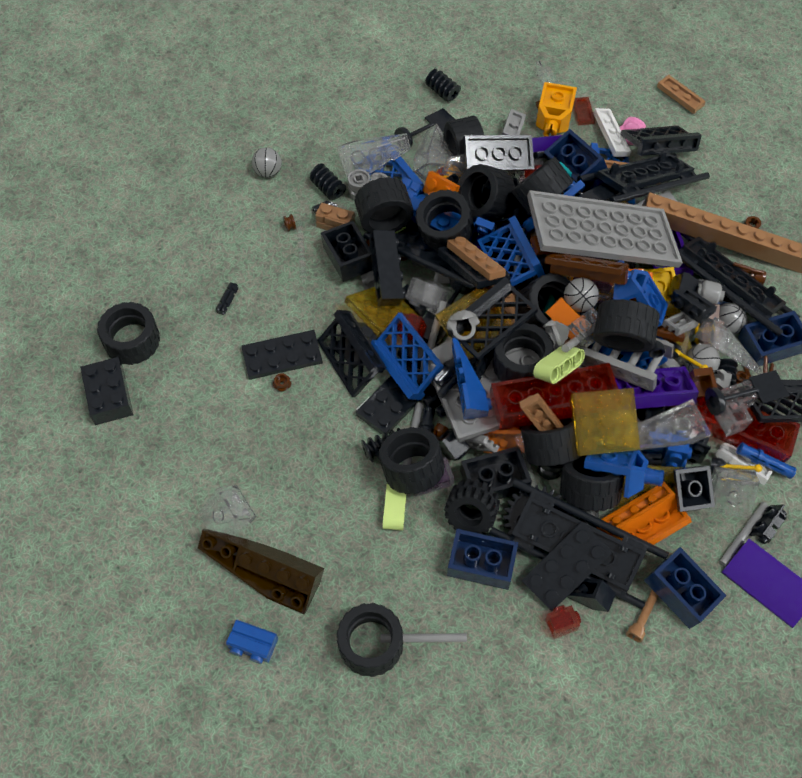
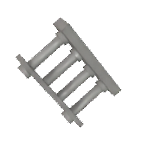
[581,338,674,392]

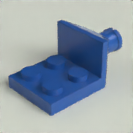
[613,260,668,327]
[584,442,664,498]

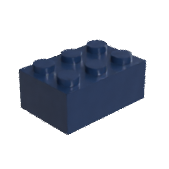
[544,129,607,192]
[738,311,802,367]
[447,529,519,590]
[644,547,727,629]

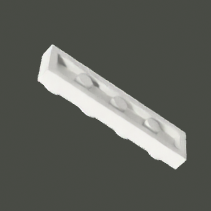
[593,108,631,157]

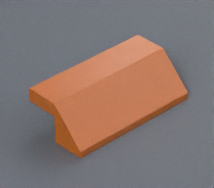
[596,482,692,545]

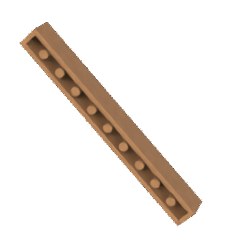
[642,192,802,273]

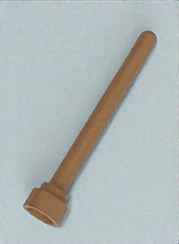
[626,553,671,643]

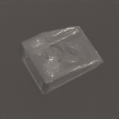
[405,277,455,313]

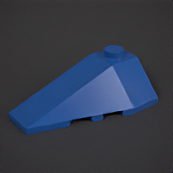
[451,337,492,420]

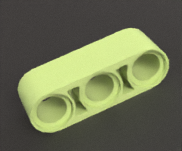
[533,346,585,384]
[383,484,407,531]

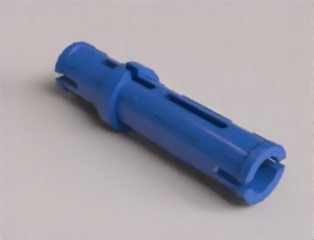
[736,442,796,479]

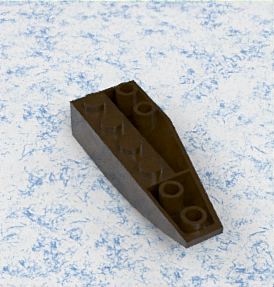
[198,529,325,614]

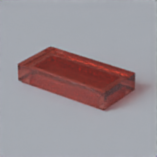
[573,97,595,125]

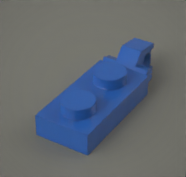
[475,217,495,238]

